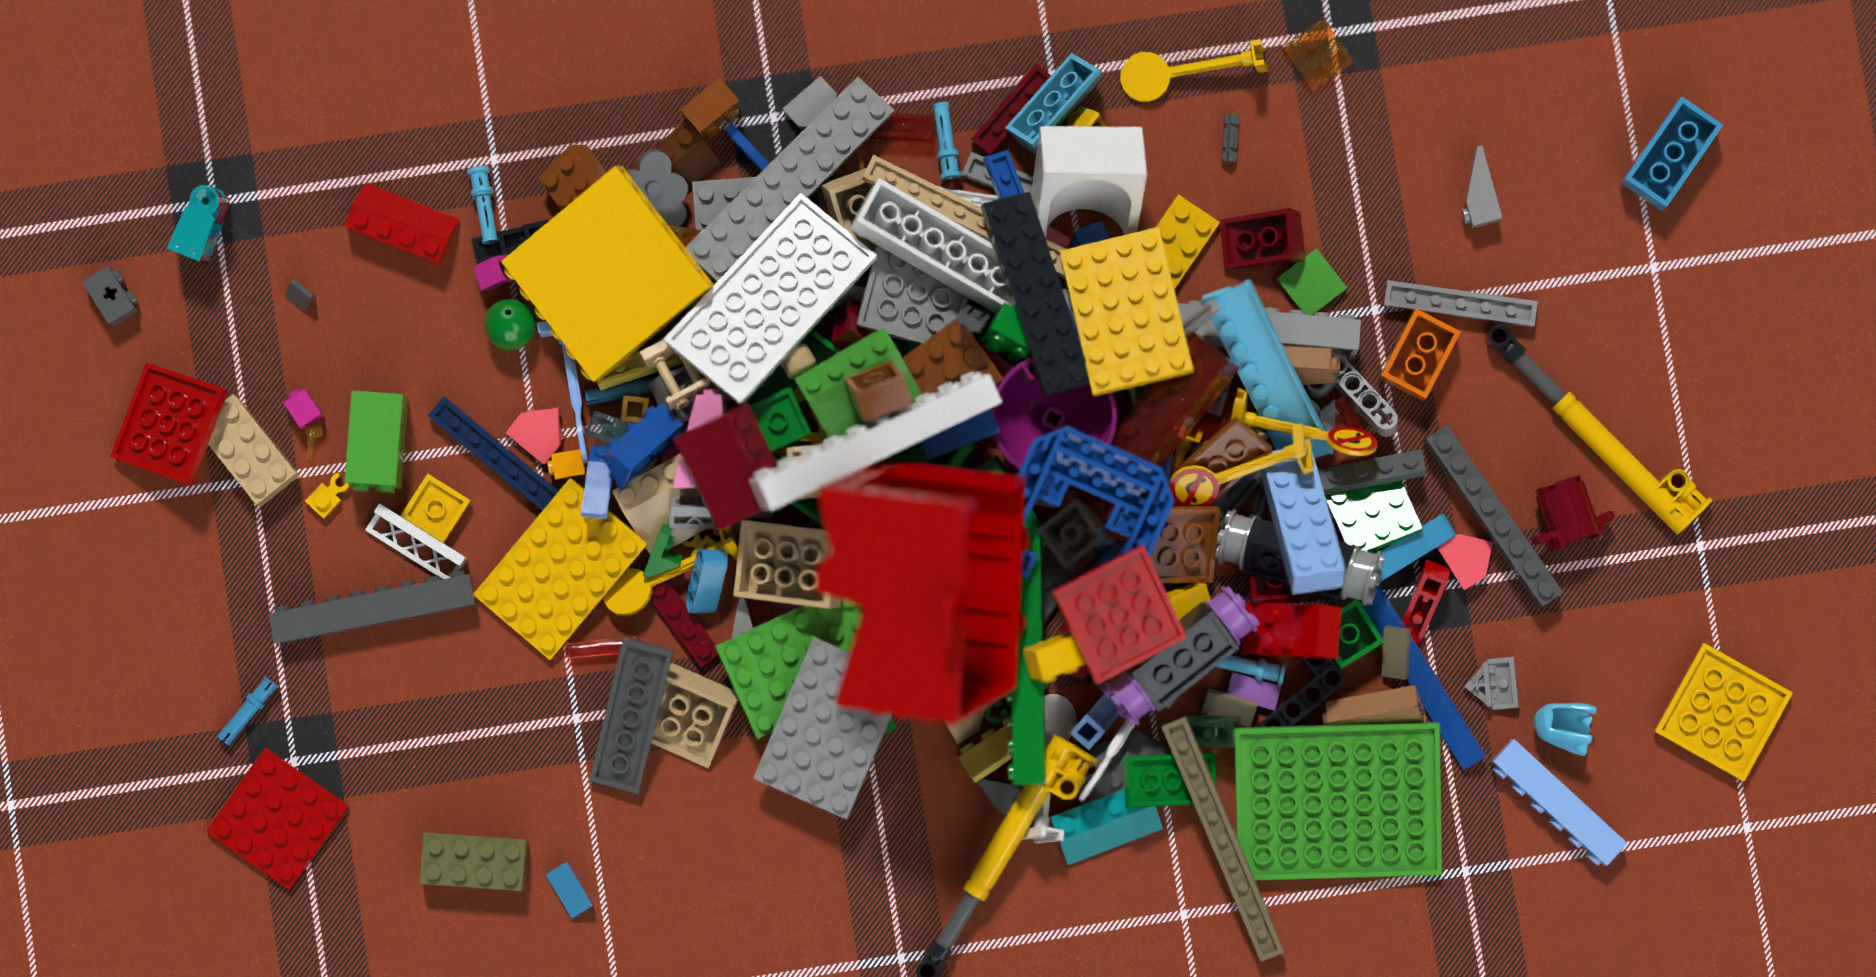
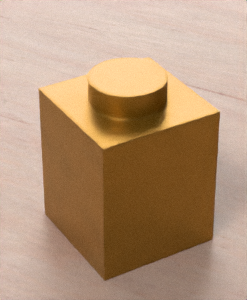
[621,396,650,424]

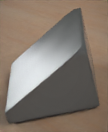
[285,279,315,311]

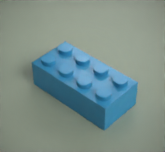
[1620,96,1723,211]

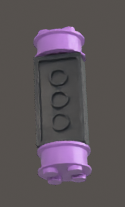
[1100,586,1260,726]

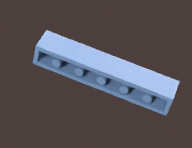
[1491,739,1627,866]

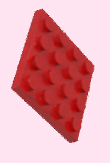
[110,362,228,486]
[1051,545,1187,684]
[206,748,349,890]

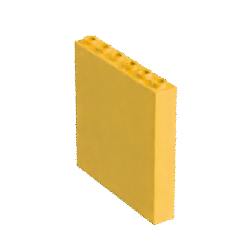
[501,166,714,382]

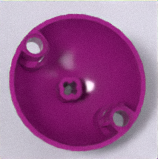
[991,358,1117,469]

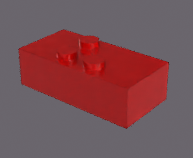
[1242,602,1341,659]

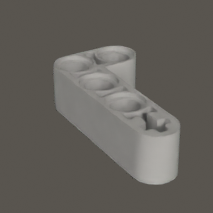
[1306,354,1398,437]

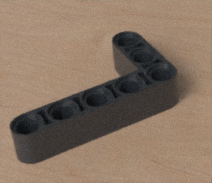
[1255,657,1344,727]

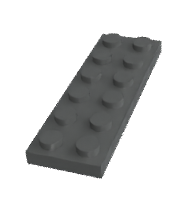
[589,636,674,794]

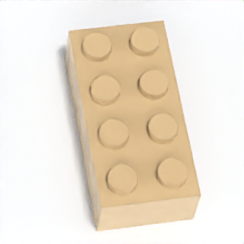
[208,394,300,507]

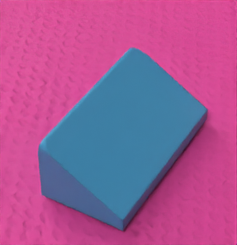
[546,862,594,918]

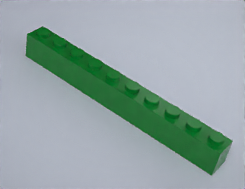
[1007,527,1046,786]

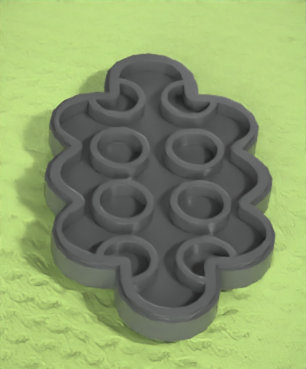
[626,149,688,241]

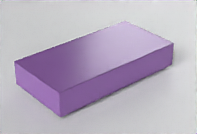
[1226,672,1281,711]

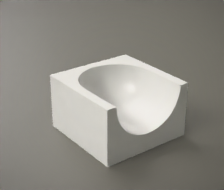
[1031,126,1147,237]

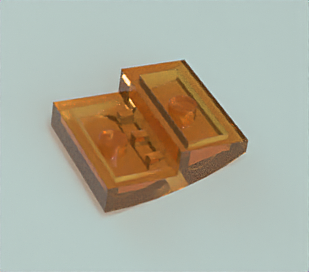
[1282,19,1354,90]

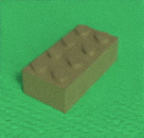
[420,832,529,891]

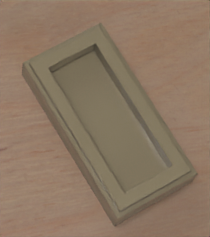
[1382,626,1411,680]
[1201,688,1258,727]

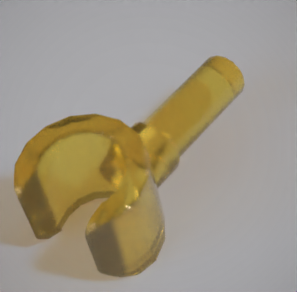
[304,424,323,461]

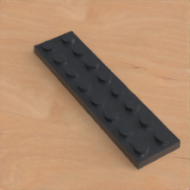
[980,191,1091,397]

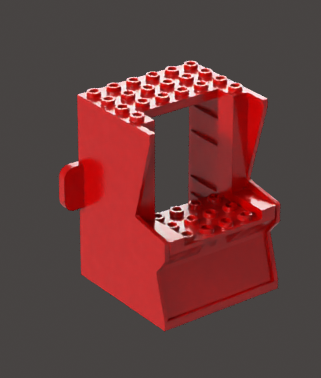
[815,459,1029,726]

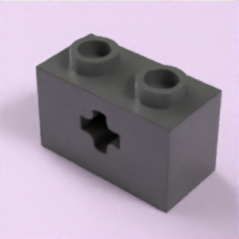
[82,265,138,327]

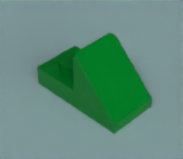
[643,523,682,578]

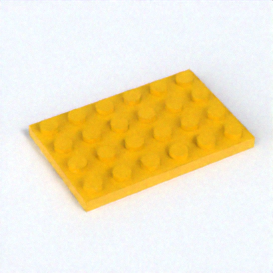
[1060,227,1194,396]
[474,478,648,660]

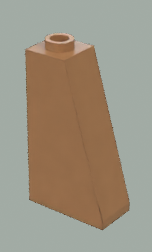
[1282,344,1340,385]
[1322,685,1427,725]

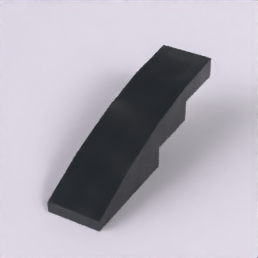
[471,219,551,265]

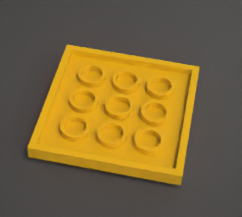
[1653,643,1793,782]

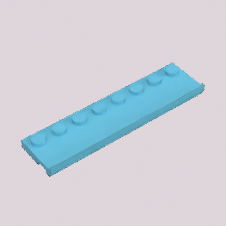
[1201,280,1334,458]

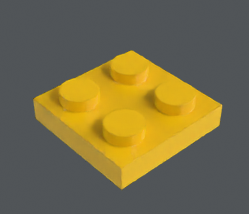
[401,473,471,543]

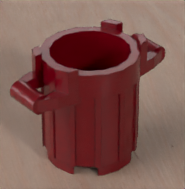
[1531,475,1615,552]

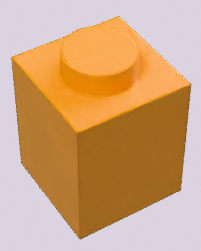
[548,449,587,481]

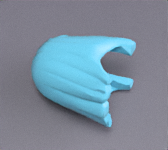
[1533,703,1596,756]

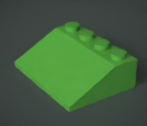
[795,327,921,438]

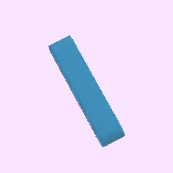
[1350,513,1457,599]

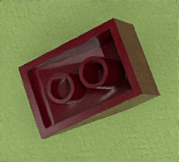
[1220,208,1305,270]

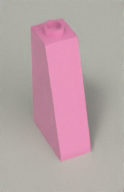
[673,390,726,488]

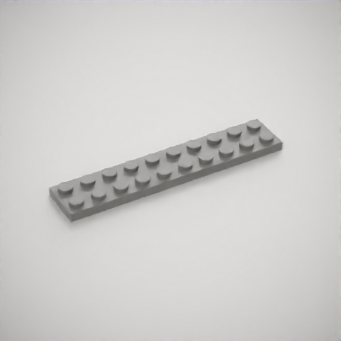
[686,77,894,283]

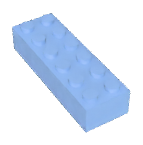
[1259,449,1345,594]

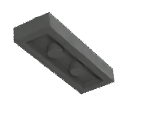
[956,302,994,333]

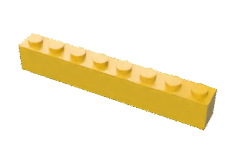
[1023,583,1211,683]

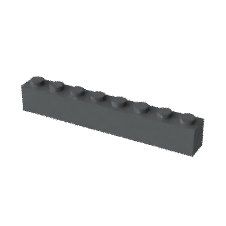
[1423,425,1563,608]
[269,571,477,644]

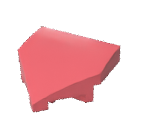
[506,407,564,465]
[1437,534,1493,590]

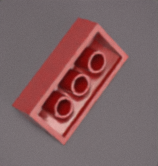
[344,183,460,266]

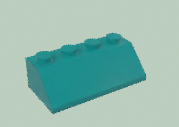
[1050,790,1163,865]

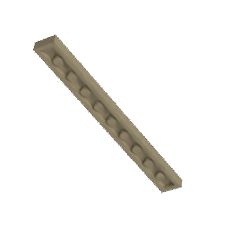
[1162,716,1285,961]

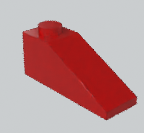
[1402,559,1450,645]

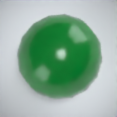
[483,299,536,351]

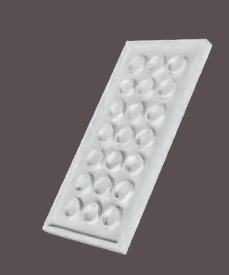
[664,193,877,405]

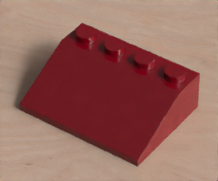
[673,403,778,531]

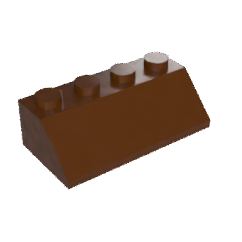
[627,121,720,189]

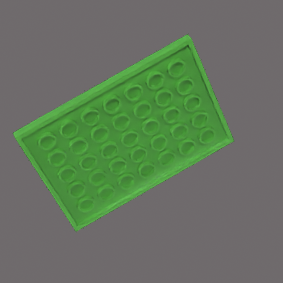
[1234,722,1442,880]

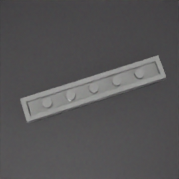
[1383,280,1538,327]

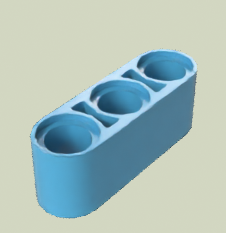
[686,549,727,613]

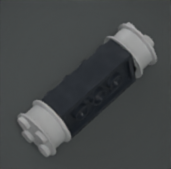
[1215,510,1385,606]

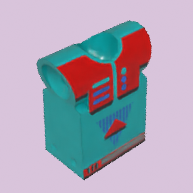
[167,185,230,264]

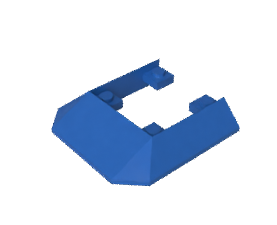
[1018,426,1174,578]

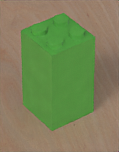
[345,391,408,493]

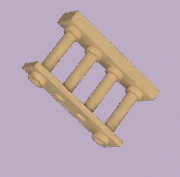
[640,340,717,411]

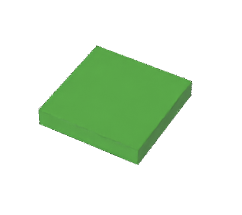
[1276,248,1347,315]

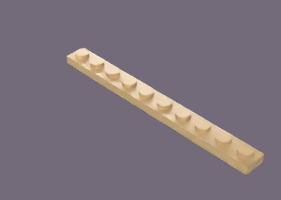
[862,155,1066,280]

